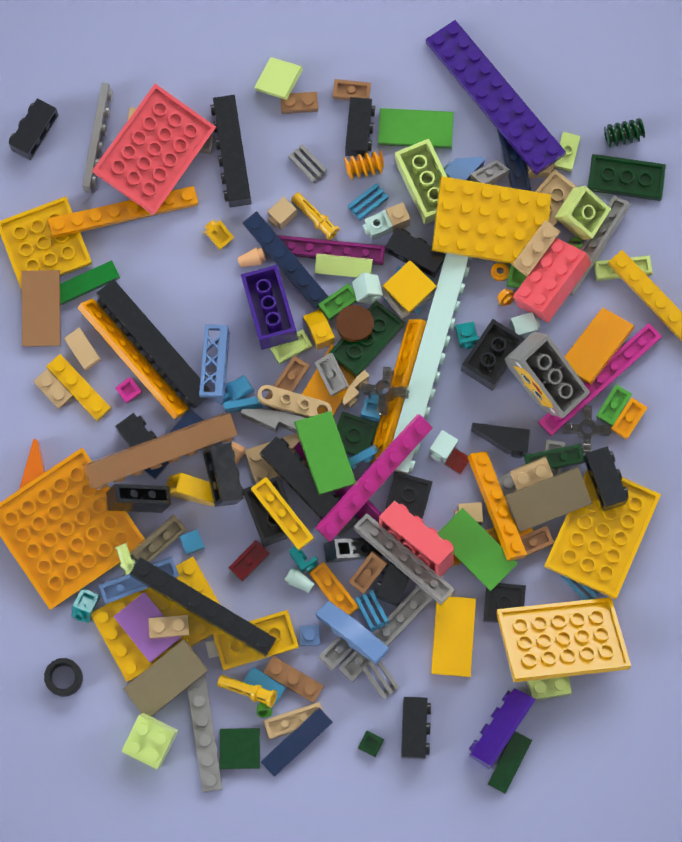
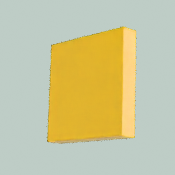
[383,260,437,313]

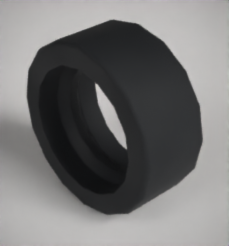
[44,658,83,697]

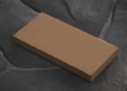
[21,270,61,347]

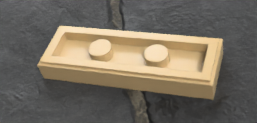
[263,702,322,740]

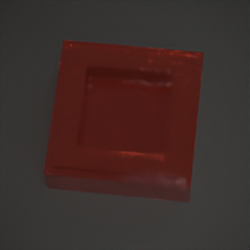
[444,448,469,475]

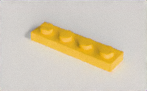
[46,354,111,422]
[251,477,314,551]

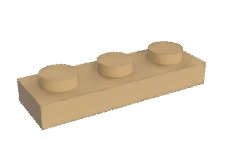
[512,220,560,276]

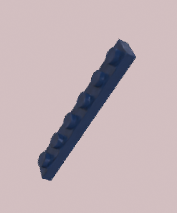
[242,211,329,309]

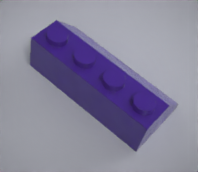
[469,688,536,769]

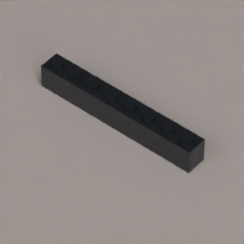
[96,279,211,409]
[130,557,277,657]

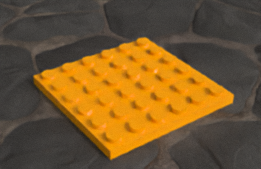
[0,447,145,610]

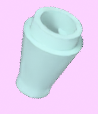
[284,567,314,593]

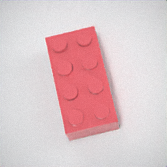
[513,238,591,323]
[379,501,454,577]

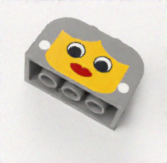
[505,332,590,418]

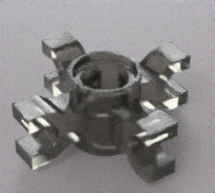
[361,367,410,415]
[563,405,611,454]

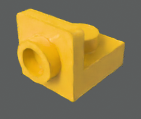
[203,220,234,250]

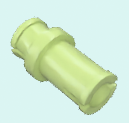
[115,543,135,575]

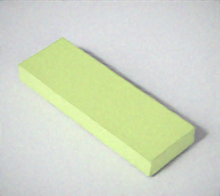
[315,254,373,278]
[594,255,653,281]

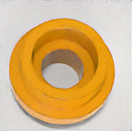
[491,263,510,281]
[497,288,515,306]

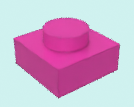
[115,377,142,404]

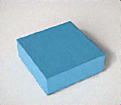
[180,529,205,555]

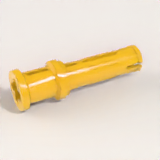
[291,192,340,240]
[217,675,277,708]

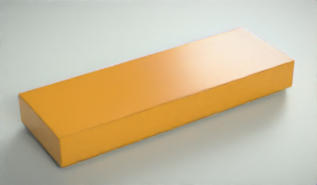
[309,562,359,616]

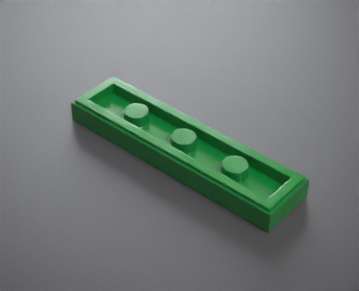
[60,260,120,306]

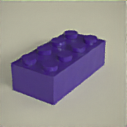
[241,265,298,350]

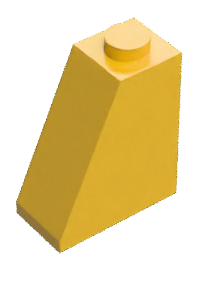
[166,473,215,506]

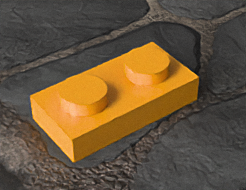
[611,397,648,440]

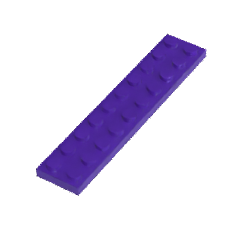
[426,20,566,175]

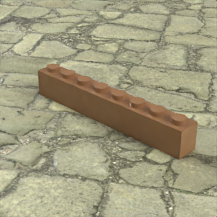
[82,412,238,490]

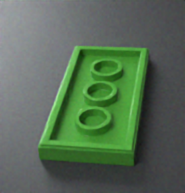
[378,108,454,149]
[294,411,356,495]
[438,508,518,591]

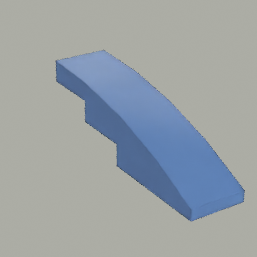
[315,601,390,664]

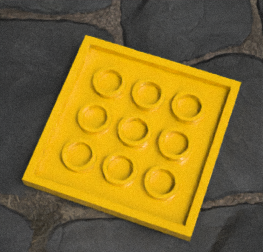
[0,196,93,288]

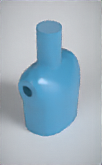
[221,375,254,404]

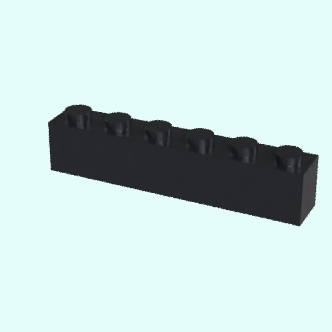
[210,94,252,208]
[259,436,357,538]

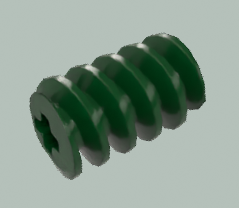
[604,118,645,148]

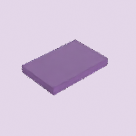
[113,592,181,663]

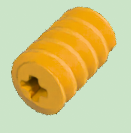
[344,150,384,180]

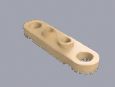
[257,385,332,418]

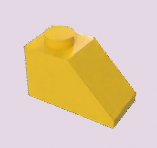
[303,309,335,350]

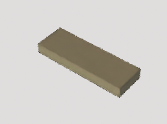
[130,515,187,562]

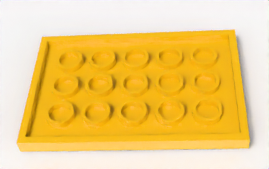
[432,176,552,264]
[544,470,661,599]
[91,557,219,683]
[496,597,631,682]

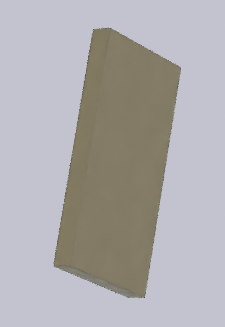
[505,467,592,532]
[123,639,209,717]

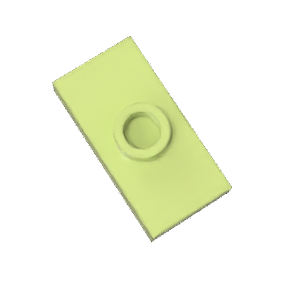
[554,132,581,172]
[270,329,312,365]

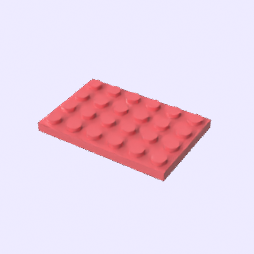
[92,83,216,215]

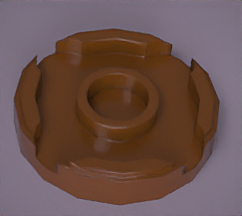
[336,305,374,342]

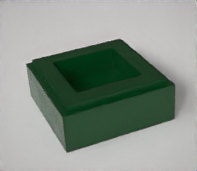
[358,730,384,757]

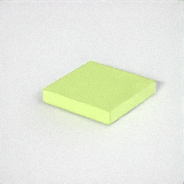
[254,57,303,100]

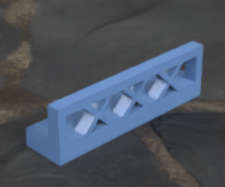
[199,324,230,403]
[99,557,179,604]

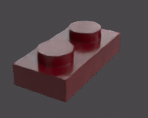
[228,540,270,582]

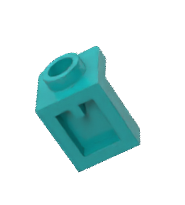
[455,321,479,349]
[289,547,318,573]
[71,588,100,623]

